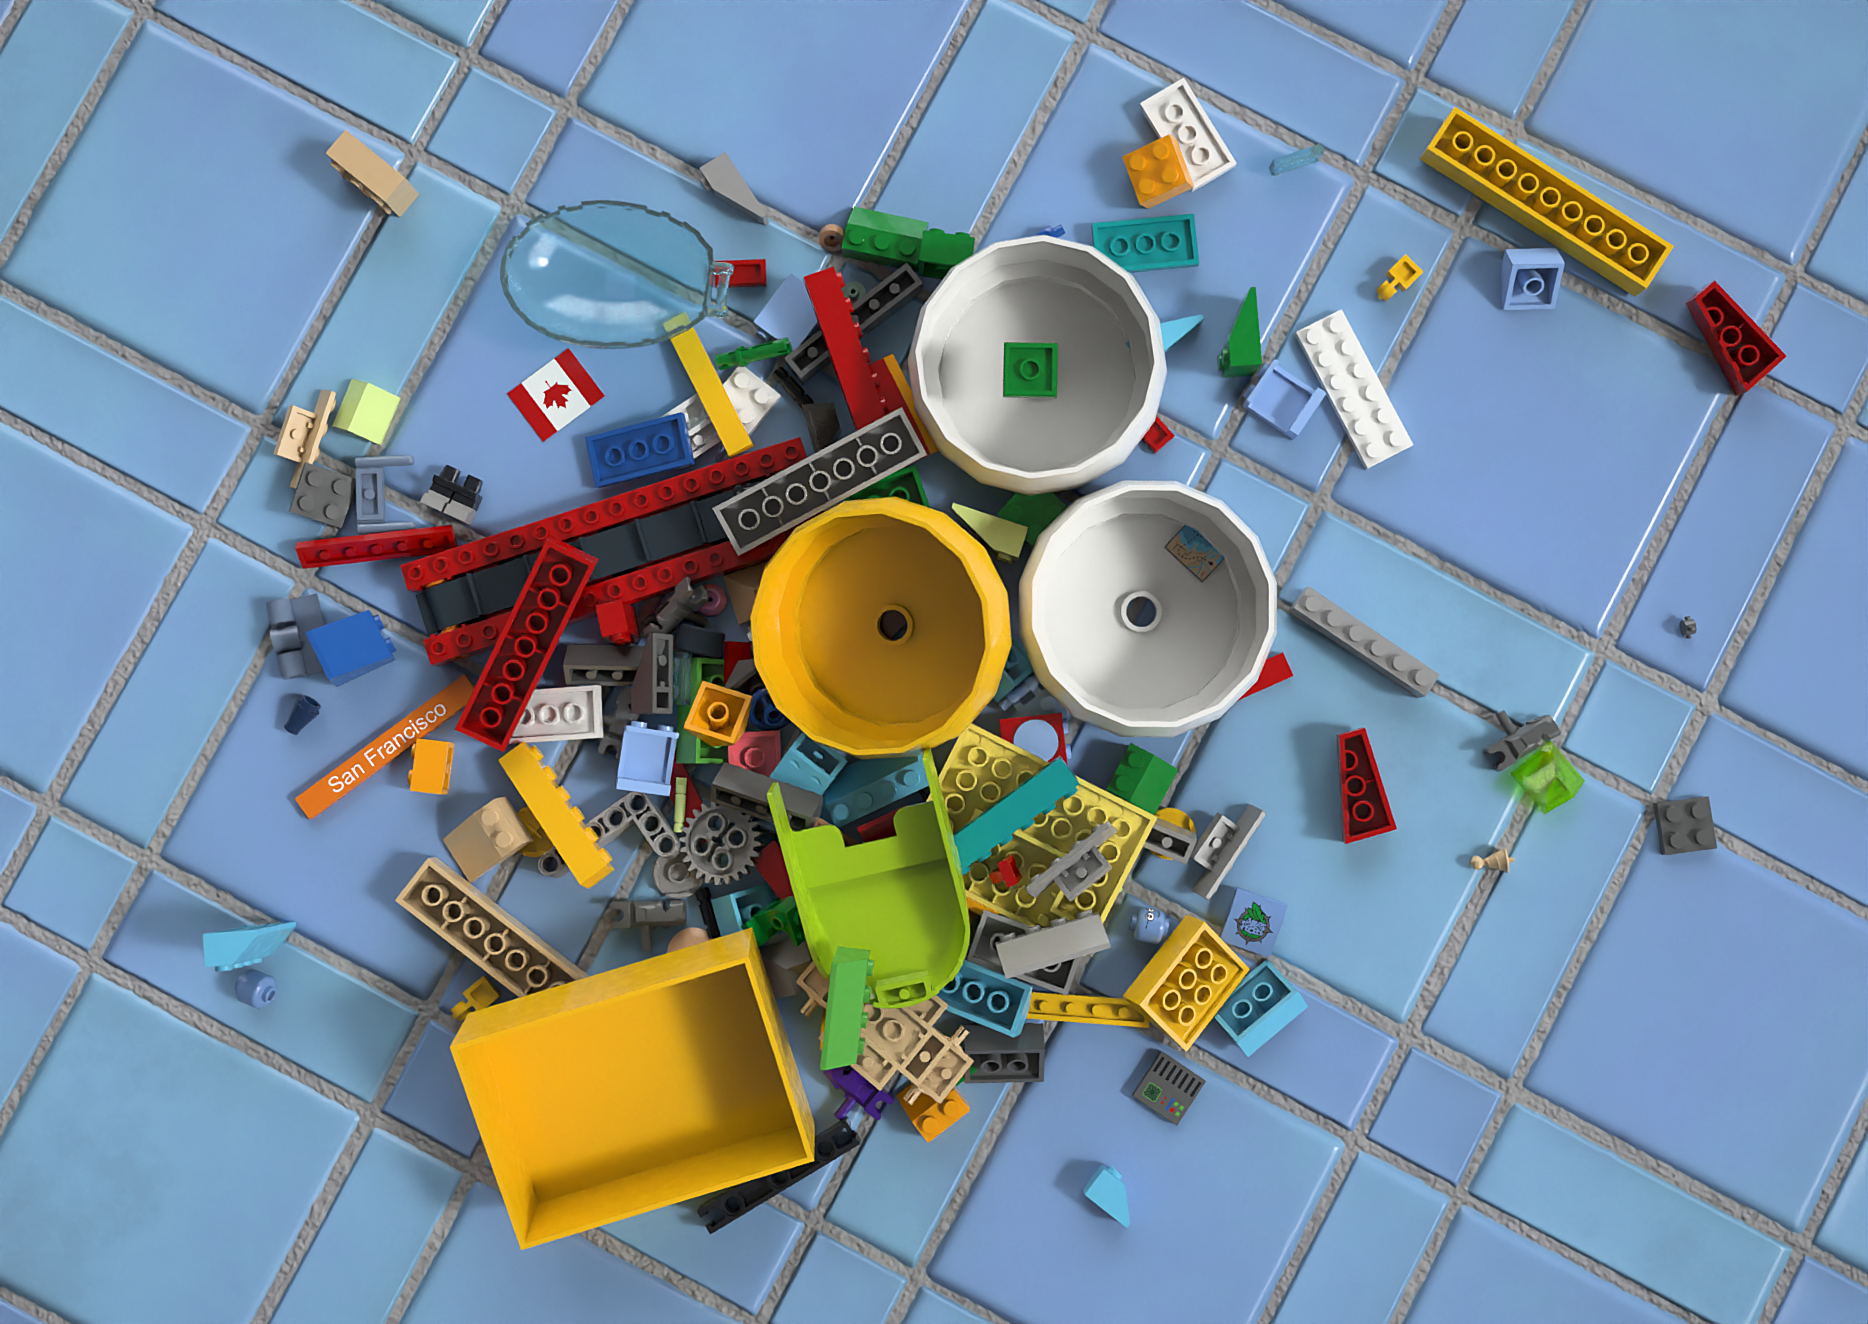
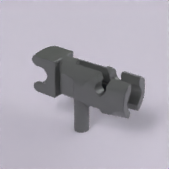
[642,577,708,637]
[598,686,641,760]
[1483,710,1561,772]
[611,900,687,951]

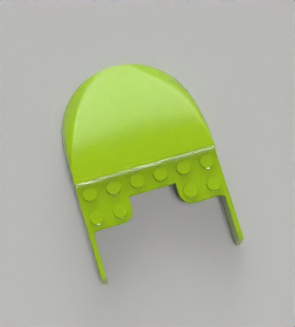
[767,747,970,1009]

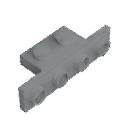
[1190,804,1266,900]
[1025,821,1118,901]

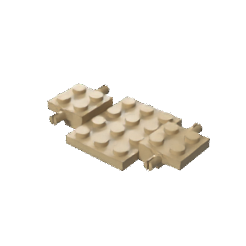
[796,961,974,1105]

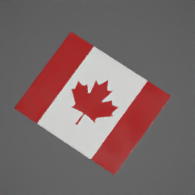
[507,348,605,442]

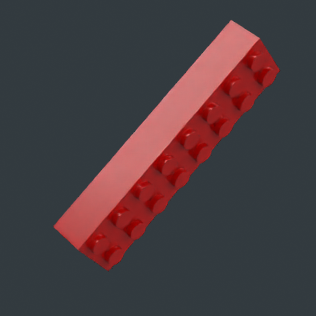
[455,536,599,752]

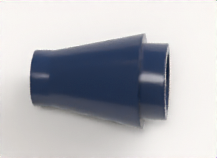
[284,695,321,735]

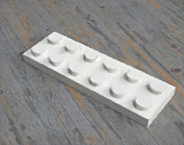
[1294,309,1413,470]

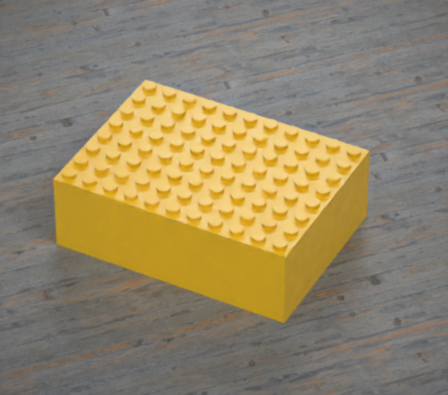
[450,928,815,1250]

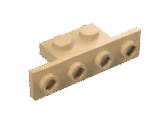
[273,390,336,489]

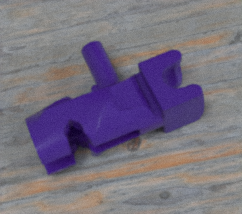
[823,1066,895,1121]

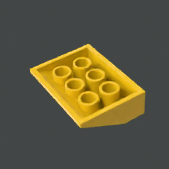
[1123,915,1250,1052]

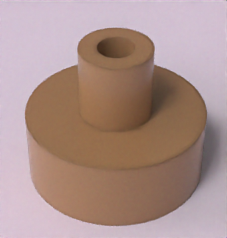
[819,224,845,251]

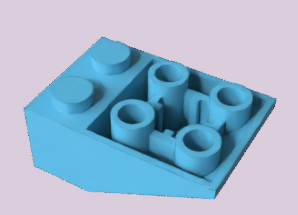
[769,732,849,795]

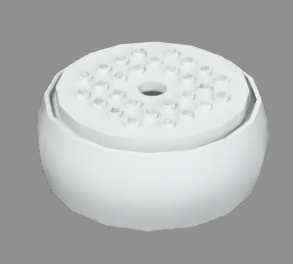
[908,235,1167,495]
[1019,480,1277,737]

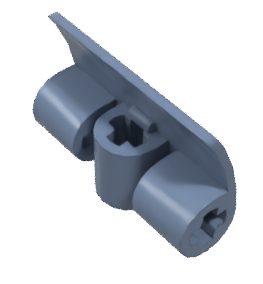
[266,593,324,680]

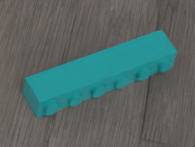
[953,756,1079,875]

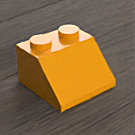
[896,1083,970,1143]

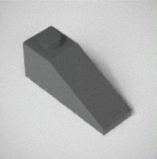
[631,633,673,715]

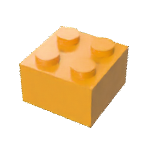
[1122,134,1194,209]

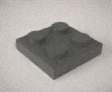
[288,462,356,528]
[1653,796,1717,855]

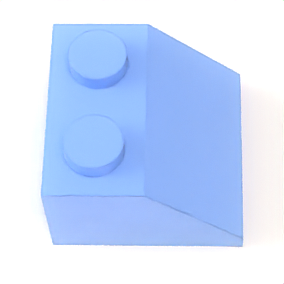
[1500,248,1565,310]

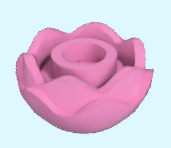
[699,584,727,616]

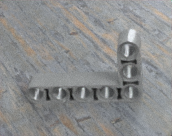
[538,791,682,878]

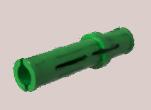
[715,337,792,370]

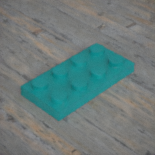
[1091,214,1199,273]

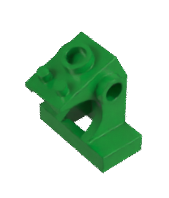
[741,896,806,947]

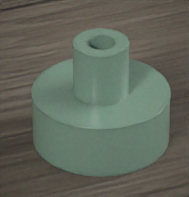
[842,282,866,305]

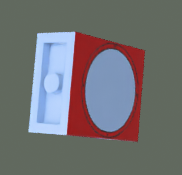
[998,713,1071,765]

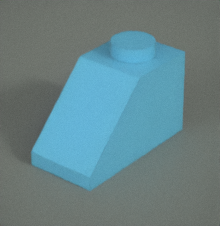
[1083,1164,1130,1228]

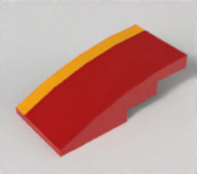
[868,353,938,470]

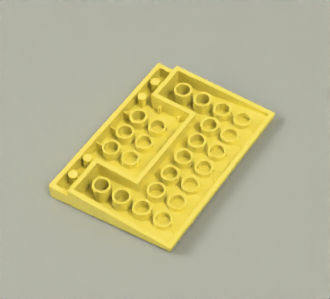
[926,723,1158,929]

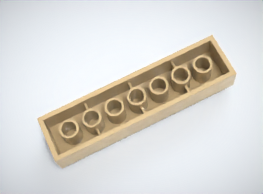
[395,857,590,998]

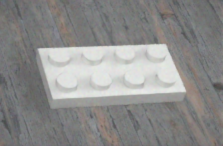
[1139,78,1237,192]
[509,685,603,744]

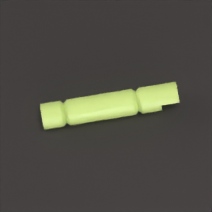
[673,777,687,832]

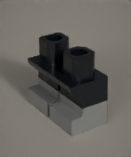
[420,464,483,526]

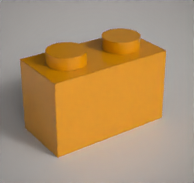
[407,738,455,794]

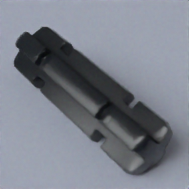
[772,367,814,411]
[695,887,721,939]

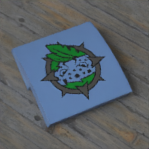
[1219,887,1287,958]

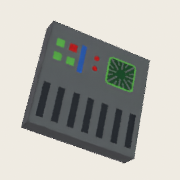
[1132,1051,1206,1125]

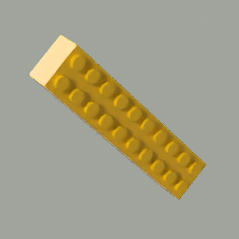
[1419,107,1674,297]

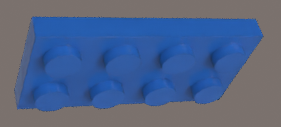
[585,412,695,488]

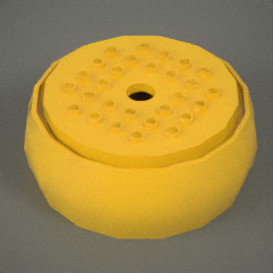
[750,497,1012,759]

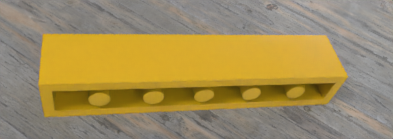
[498,741,615,889]

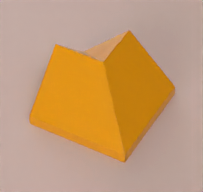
[683,681,753,746]

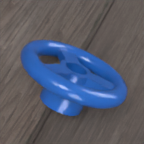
[748,687,791,731]

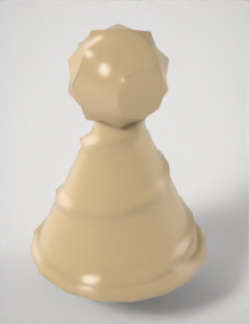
[1470,847,1514,873]

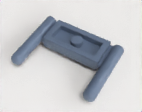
[355,455,416,534]

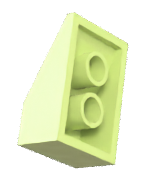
[952,503,1028,564]

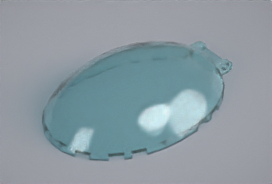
[500,200,734,349]

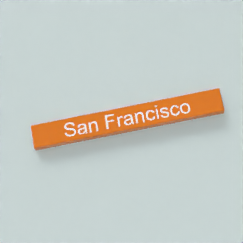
[295,674,475,820]

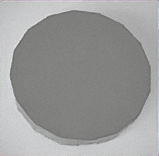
[653,847,705,899]

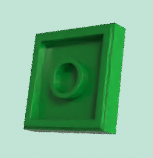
[1003,342,1058,398]

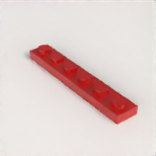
[295,525,458,569]

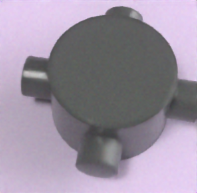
[1679,616,1697,639]

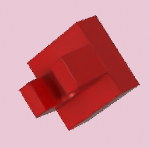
[989,854,1022,888]

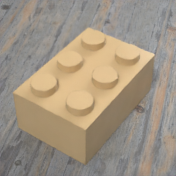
[326,130,420,217]

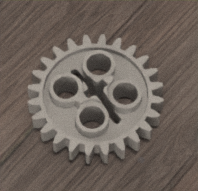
[679,801,764,885]

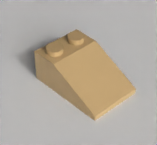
[442,796,534,883]

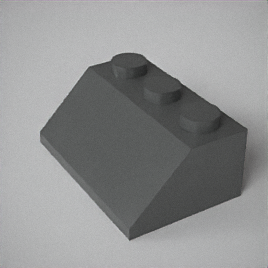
[964,1023,1045,1083]

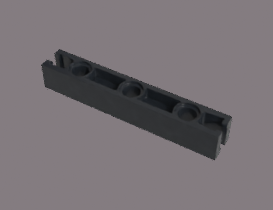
[697,1117,861,1235]

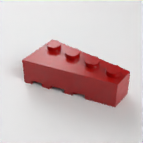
[1685,280,1787,396]
[1337,727,1397,844]

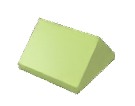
[332,379,401,445]

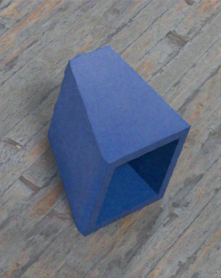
[306,610,396,687]

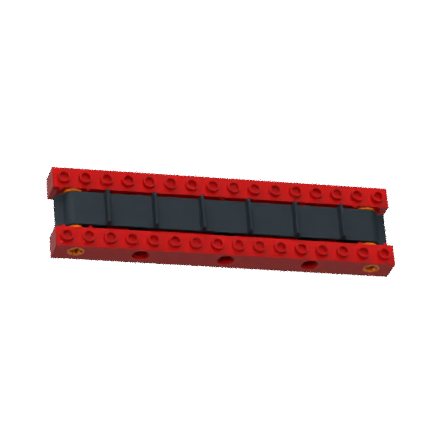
[400,437,825,667]

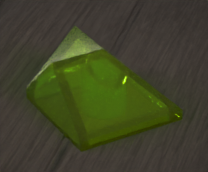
[1510,741,1585,814]

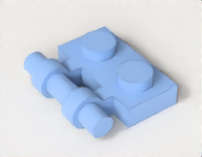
[998,674,1063,718]

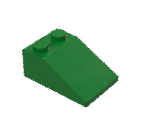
[1217,287,1262,378]

